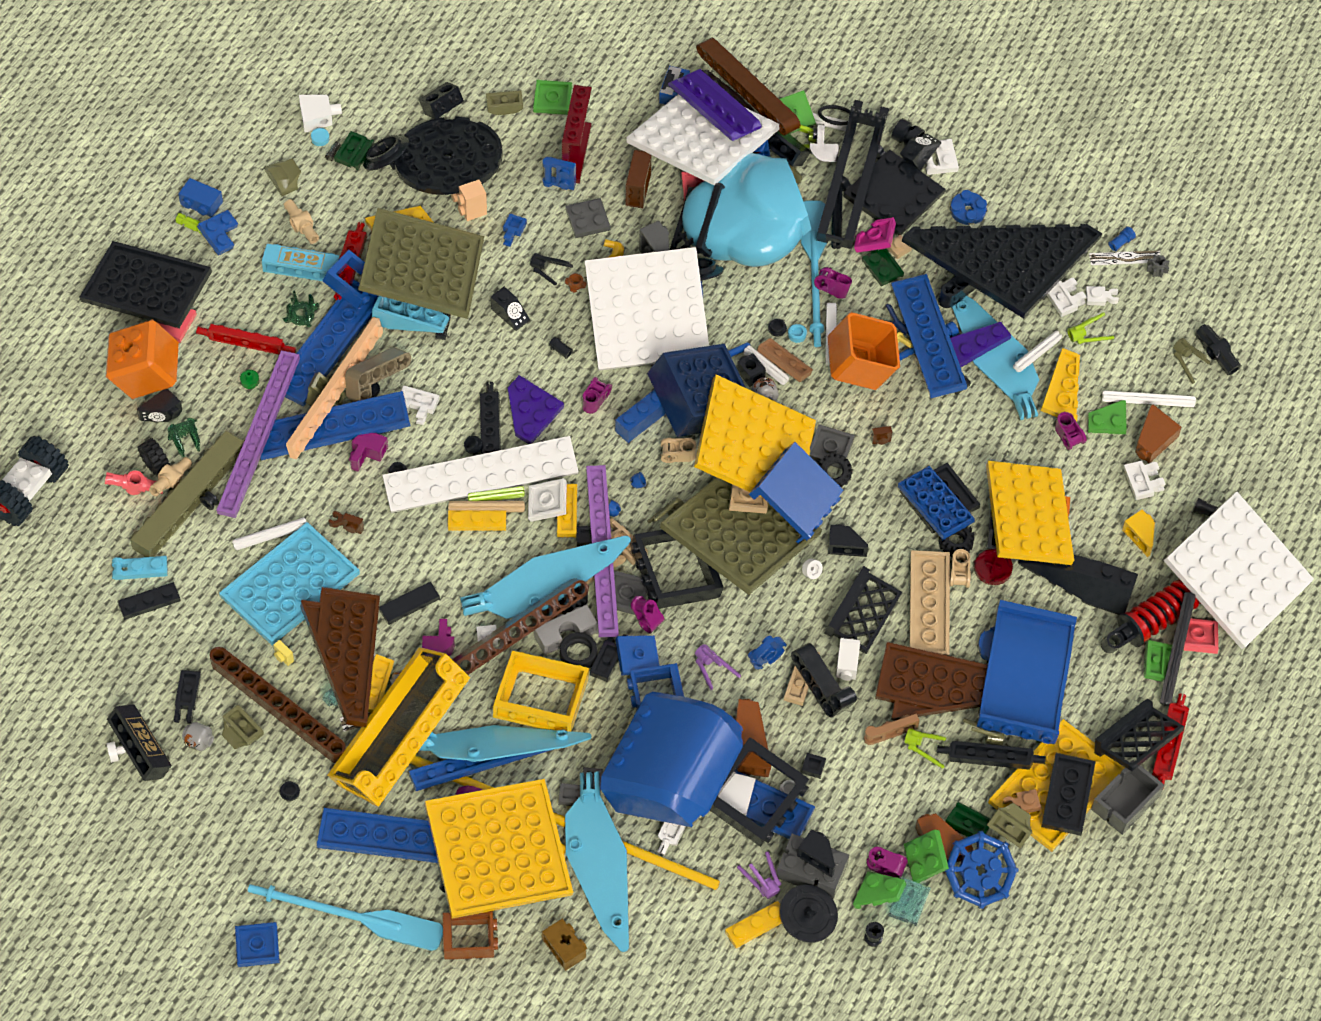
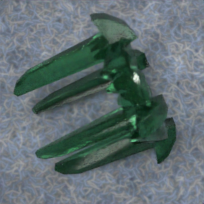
[282,290,320,328]
[167,418,200,457]

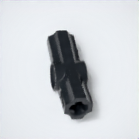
[1195,324,1242,375]

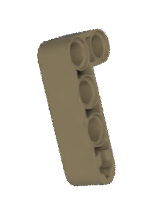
[345,347,411,402]

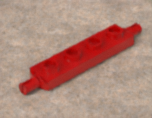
[334,222,367,300]
[196,324,296,355]
[1152,693,1189,789]

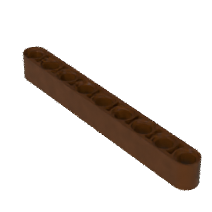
[696,37,801,136]
[436,578,589,683]
[210,647,346,763]

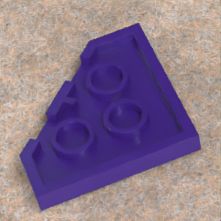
[508,375,564,444]

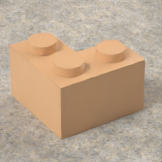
[451,180,487,221]

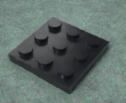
[900,462,980,534]

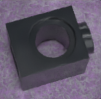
[737,353,766,387]

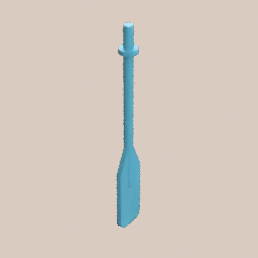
[801,201,827,347]
[248,884,443,951]

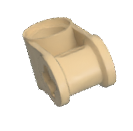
[660,438,697,463]
[950,549,971,588]

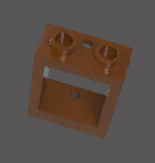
[625,150,652,209]

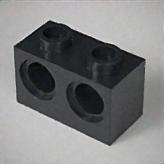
[419,82,464,119]

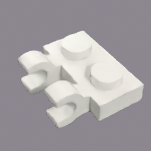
[1047,278,1087,317]
[401,386,439,425]
[1123,461,1165,500]

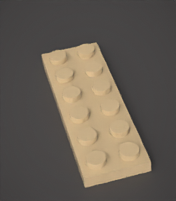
[909,550,950,656]

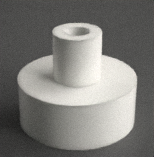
[802,558,823,579]
[107,741,126,763]

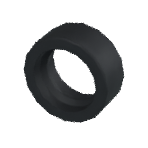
[560,632,597,668]

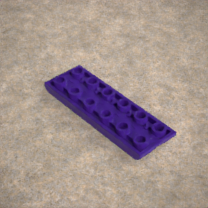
[668,69,762,141]

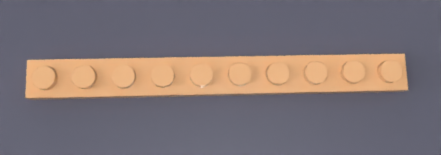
[286,317,383,459]

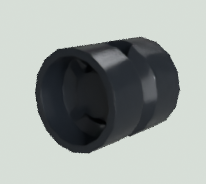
[891,118,925,146]

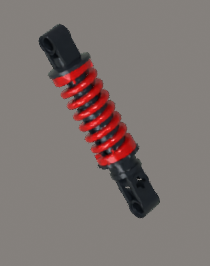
[1101,579,1201,653]

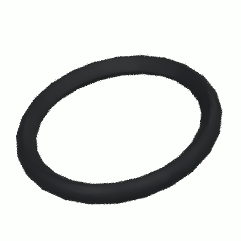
[818,105,850,126]

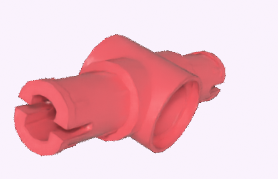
[105,471,163,495]

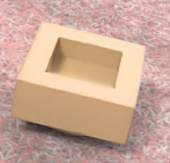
[887,235,912,259]

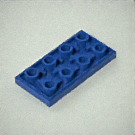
[898,466,975,540]

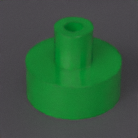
[240,370,260,389]

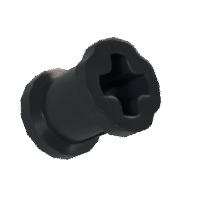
[864,922,884,947]

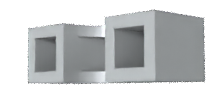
[534,605,598,655]

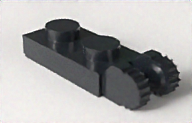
[590,634,628,682]
[174,670,202,724]

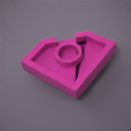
[854,217,896,253]

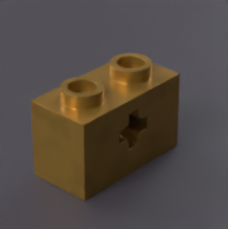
[542,918,587,971]

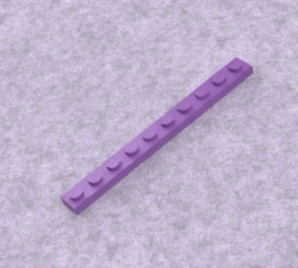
[216,350,300,518]
[586,465,619,637]

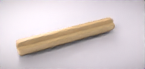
[448,501,525,512]

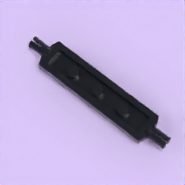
[480,382,501,454]
[937,741,1046,770]

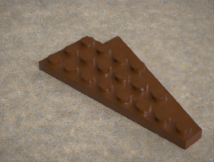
[300,587,380,727]
[875,642,988,721]

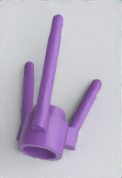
[695,644,741,690]
[737,851,781,899]

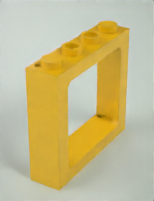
[493,651,589,732]

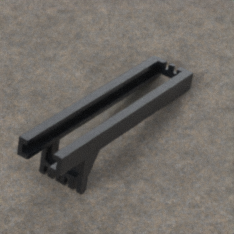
[816,100,890,249]

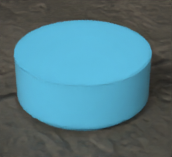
[311,128,329,146]
[788,324,807,343]

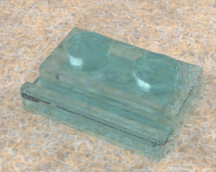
[889,878,931,926]

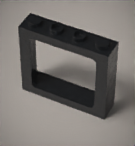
[710,737,810,847]

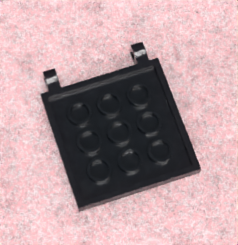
[840,145,946,236]

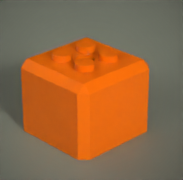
[827,312,900,390]
[105,319,179,399]

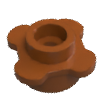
[565,273,587,293]

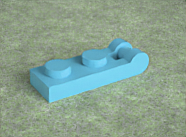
[112,556,168,580]

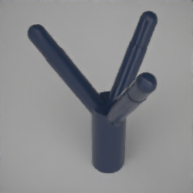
[880,303,908,336]

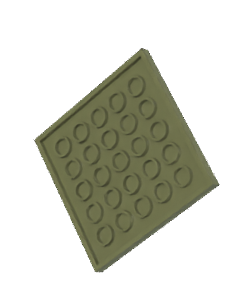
[358,208,485,319]
[660,478,822,595]

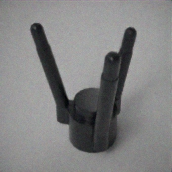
[530,253,573,286]

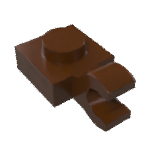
[328,511,364,534]

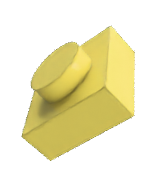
[274,640,294,666]

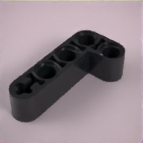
[938,276,976,308]
[791,643,857,718]

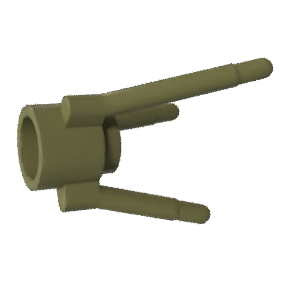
[1173,338,1210,384]
[647,497,684,523]
[963,718,1004,746]

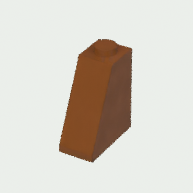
[1135,404,1182,464]
[915,813,973,862]

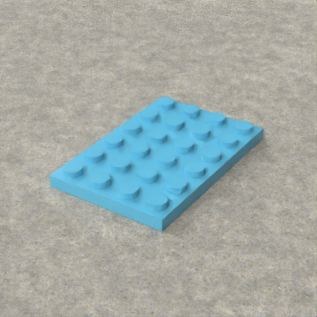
[219,522,360,646]

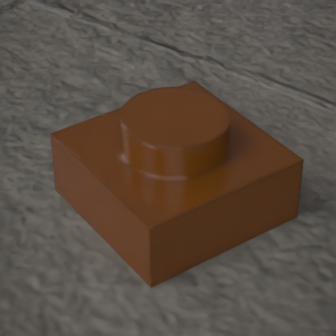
[871,426,892,445]

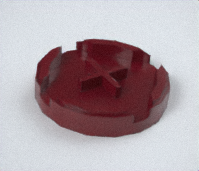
[974,549,1013,585]

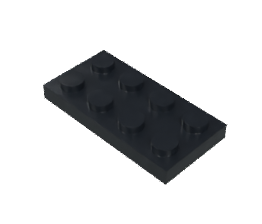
[1041,753,1096,836]

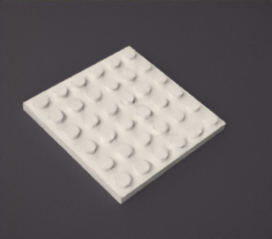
[627,94,779,185]
[585,247,709,371]
[1163,492,1314,649]

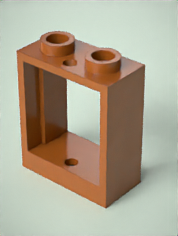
[443,911,498,960]

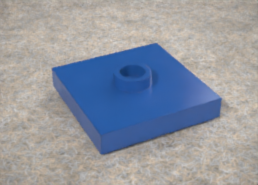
[615,635,660,676]
[235,922,280,967]

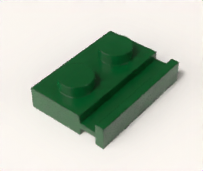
[334,131,374,170]
[862,248,904,287]
[945,802,991,837]

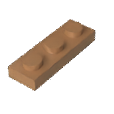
[757,338,813,382]

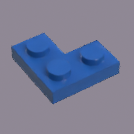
[197,210,238,256]

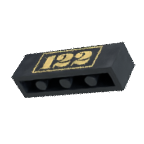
[107,704,172,781]

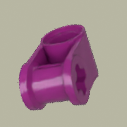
[814,267,852,299]
[582,377,613,414]
[1055,412,1087,450]
[631,595,665,634]
[866,846,908,879]

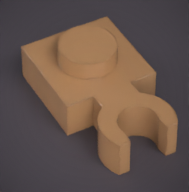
[1003,789,1041,813]

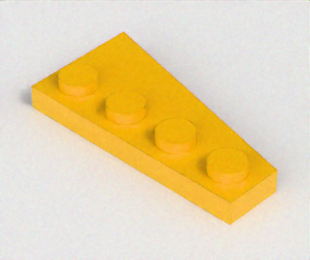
[1040,348,1080,422]

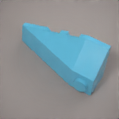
[372,296,449,333]

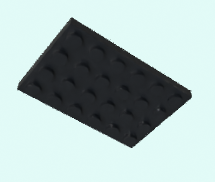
[79,241,212,329]

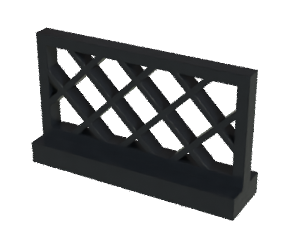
[669,183,725,257]
[824,566,902,654]
[1094,699,1184,771]

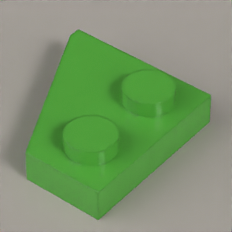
[1088,400,1127,434]
[1144,640,1184,682]
[853,871,906,909]

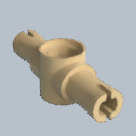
[284,199,319,244]
[149,457,192,496]

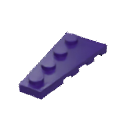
[950,322,1011,367]

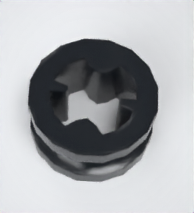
[200,491,219,510]

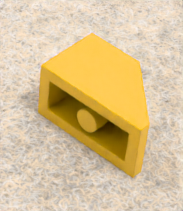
[1122,509,1155,557]

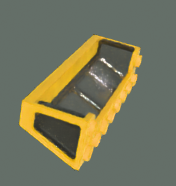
[327,647,470,807]

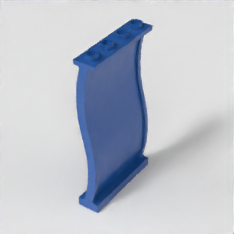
[977,600,1077,744]

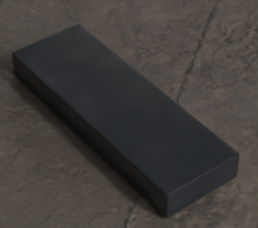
[379,581,440,625]

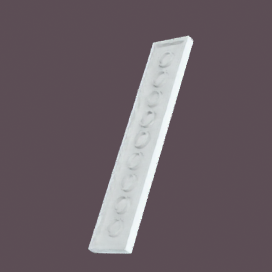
[383,436,579,513]

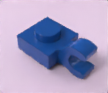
[503,214,527,247]

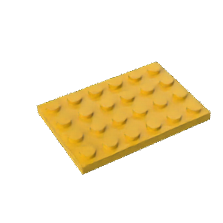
[986,461,1074,565]
[988,719,1125,852]

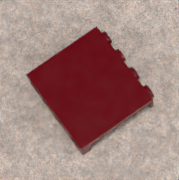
[562,85,592,184]

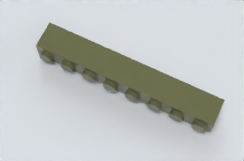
[130,431,244,557]

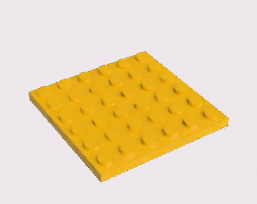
[694,375,816,498]
[425,779,573,919]

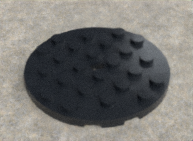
[394,116,503,195]

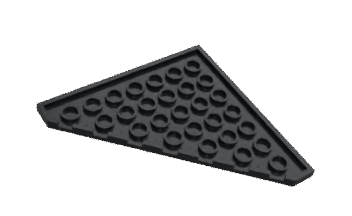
[902,224,1102,319]

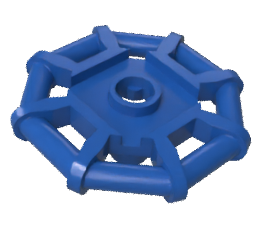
[945,831,1019,909]

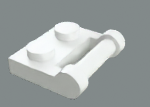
[926,139,959,175]

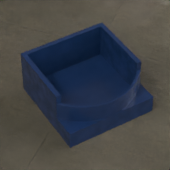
[647,343,746,437]

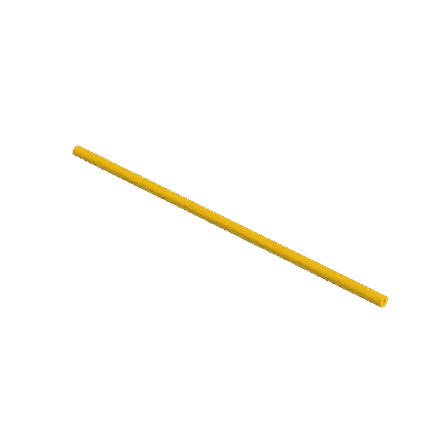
[384,744,720,890]

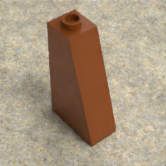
[735,699,771,777]

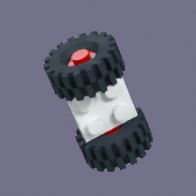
[0,436,69,526]

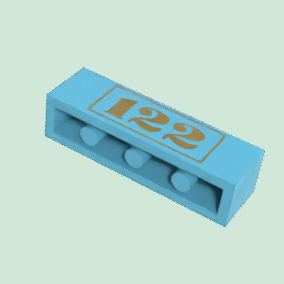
[262,244,339,281]

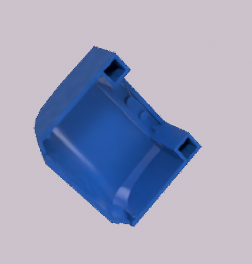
[600,691,743,827]

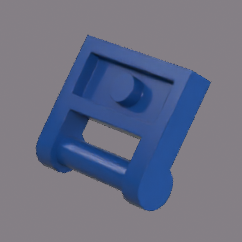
[542,157,576,190]

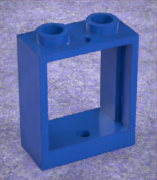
[323,250,371,309]
[627,663,684,711]

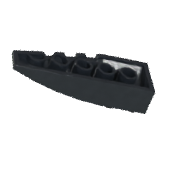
[1018,555,1138,615]

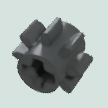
[1147,255,1170,278]

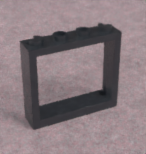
[630,530,724,609]

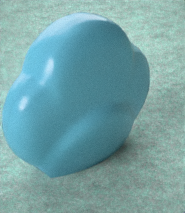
[682,153,811,267]

